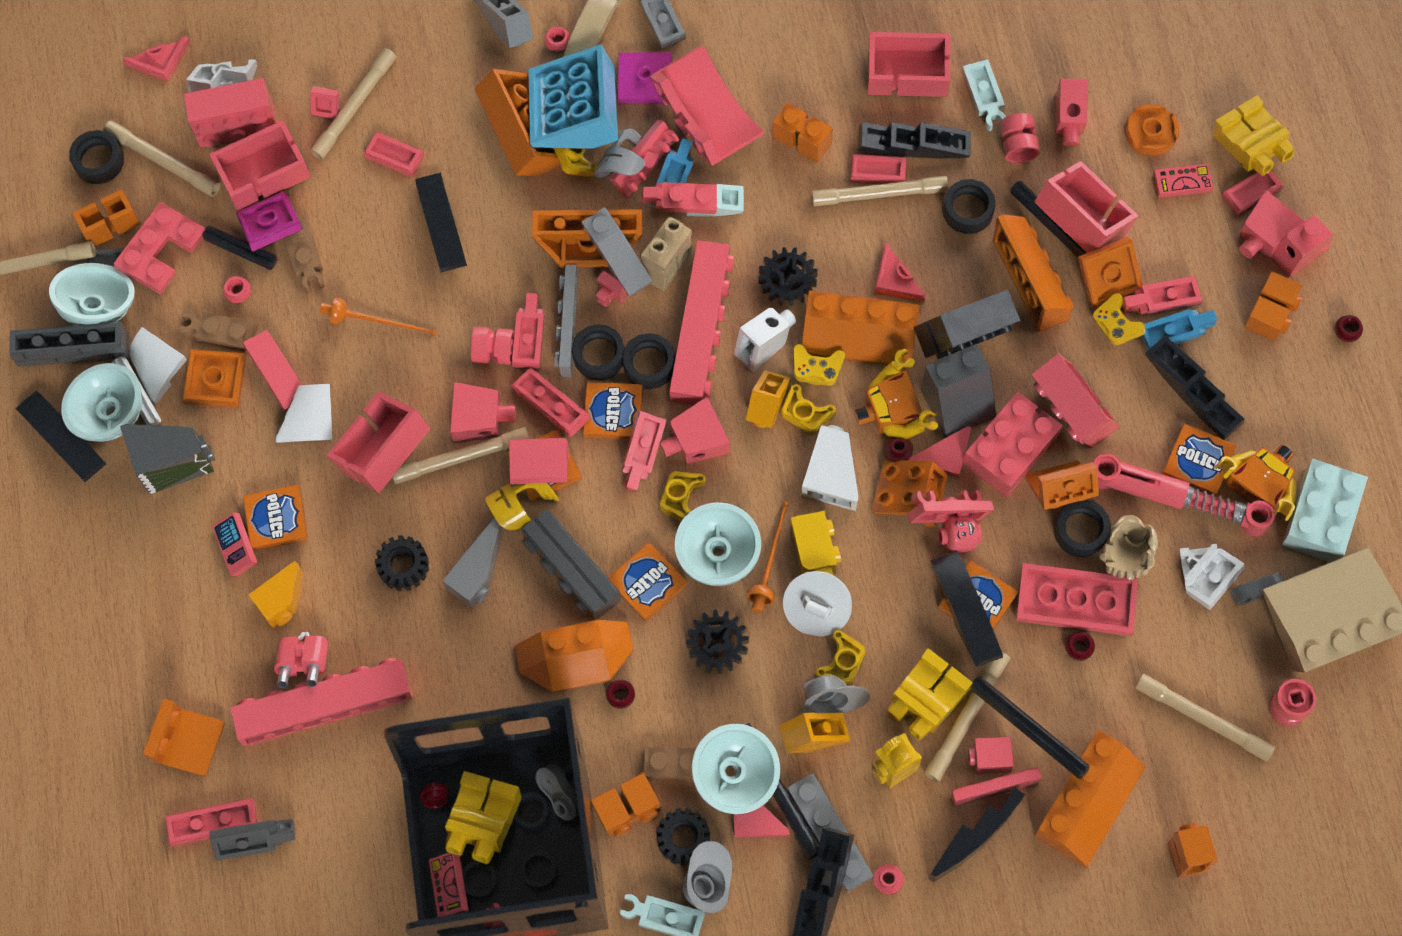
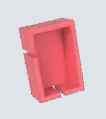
[868,32,950,97]
[184,78,277,147]
[209,120,311,212]
[1035,161,1138,253]
[1031,353,1120,448]
[326,391,431,494]
[963,392,1063,498]

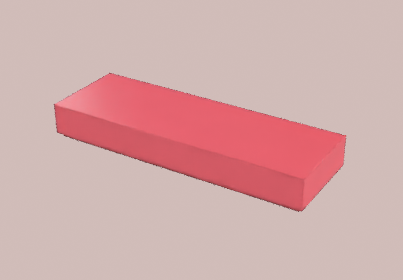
[243,330,302,413]
[511,367,590,438]
[950,767,1042,807]
[165,798,258,847]

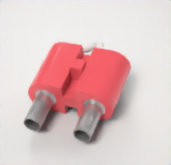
[274,632,329,688]

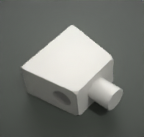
[734,308,796,373]

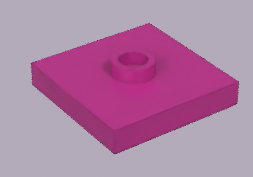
[618,52,672,104]
[236,191,302,251]

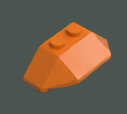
[532,209,642,267]
[515,620,634,693]

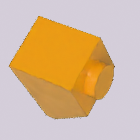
[745,370,791,428]
[248,561,304,629]
[779,713,851,753]

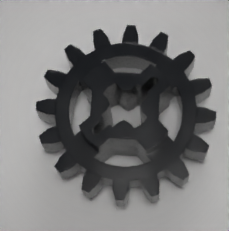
[758,247,818,306]
[686,610,749,674]

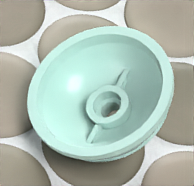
[49,263,134,326]
[61,363,142,442]
[675,502,761,586]
[691,724,780,814]

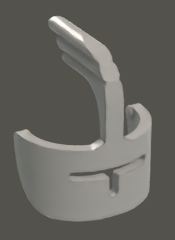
[594,129,645,177]

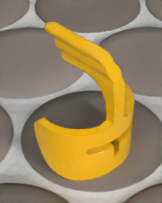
[485,483,559,530]

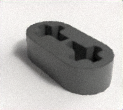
[1230,572,1284,606]

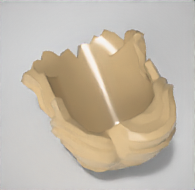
[1099,515,1158,580]

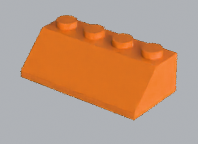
[474,69,561,177]
[992,215,1073,332]
[802,290,920,369]
[1035,730,1146,868]

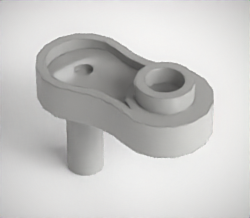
[536,760,579,821]

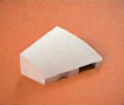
[186,59,257,93]
[128,327,187,404]
[275,384,333,443]

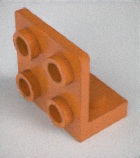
[871,460,948,527]
[1026,460,1099,510]
[143,698,225,777]

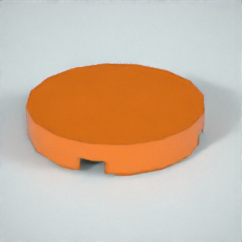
[1125,104,1180,156]

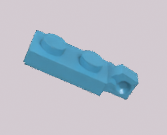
[652,139,694,213]
[1140,309,1218,352]

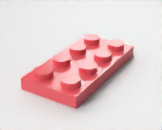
[1016,563,1138,636]

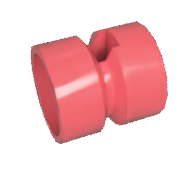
[999,113,1040,163]
[471,327,515,365]
[1269,679,1316,726]

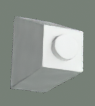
[801,425,858,511]

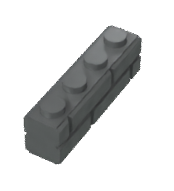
[9,322,129,367]
[521,509,621,620]

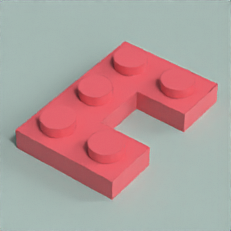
[113,202,205,295]

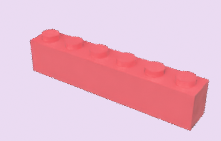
[669,240,735,405]
[230,658,413,747]

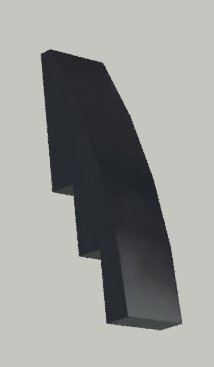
[858,122,971,159]
[415,172,467,273]
[1145,335,1245,440]
[15,390,106,482]
[931,551,1003,667]
[929,788,1025,882]
[793,827,854,936]

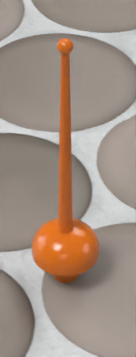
[320,297,436,335]
[746,502,789,613]

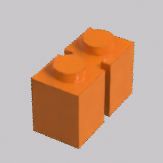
[773,102,833,163]
[73,189,141,247]
[1244,271,1303,341]
[591,773,661,837]
[1168,822,1218,878]

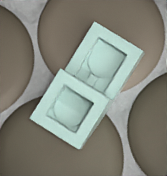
[686,184,744,217]

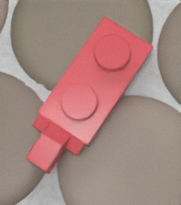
[641,182,717,214]
[1122,276,1202,315]
[512,293,545,369]
[621,411,666,492]

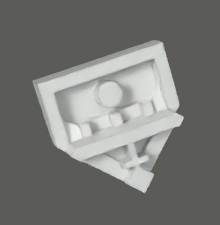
[1180,544,1245,610]

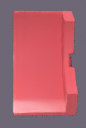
[649,46,764,166]

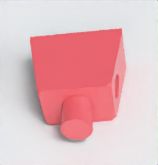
[1054,78,1088,147]
[1239,191,1305,259]
[1271,215,1333,278]
[450,383,516,442]
[660,397,730,464]

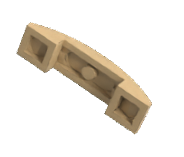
[563,0,623,57]

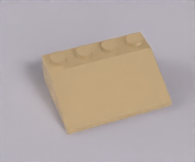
[1261,548,1402,672]

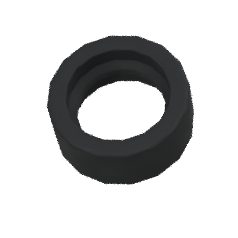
[69,130,124,184]
[943,179,996,234]
[572,324,625,380]
[622,333,675,390]
[1054,500,1111,557]

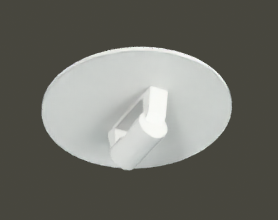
[783,571,852,637]

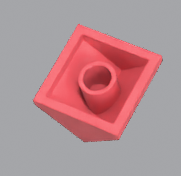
[509,438,570,484]

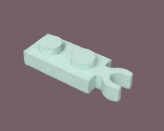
[962,60,1006,131]
[620,894,705,936]

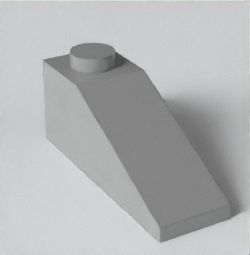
[475,0,533,48]
[582,207,653,297]
[443,517,503,609]

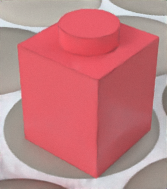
[968,737,1013,774]

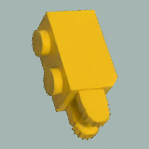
[790,511,841,575]
[872,733,922,789]

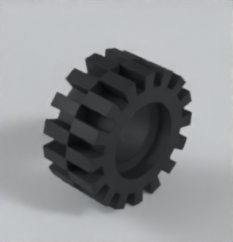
[375,535,429,591]
[656,808,710,866]

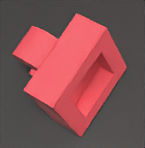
[310,86,340,119]
[596,271,627,308]

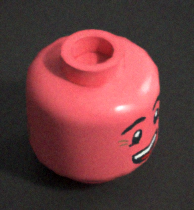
[937,515,982,553]

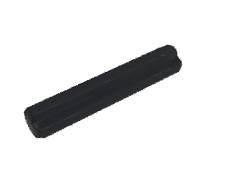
[202,226,277,270]

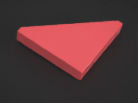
[123,36,190,81]
[875,244,926,302]
[909,426,972,477]
[734,806,789,838]

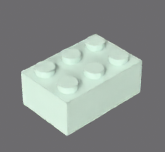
[1281,458,1368,562]

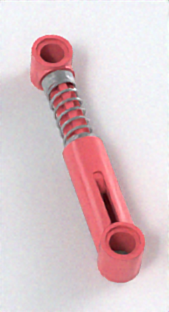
[1093,454,1275,537]

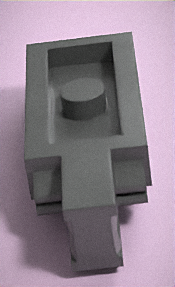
[209,819,296,860]

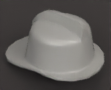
[801,675,870,714]
[682,841,732,913]

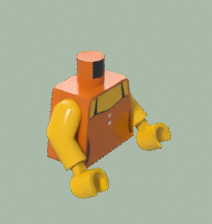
[854,349,938,440]
[1214,445,1297,521]

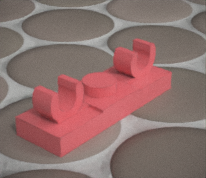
[609,120,679,198]
[907,490,994,523]

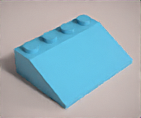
[529,44,618,149]

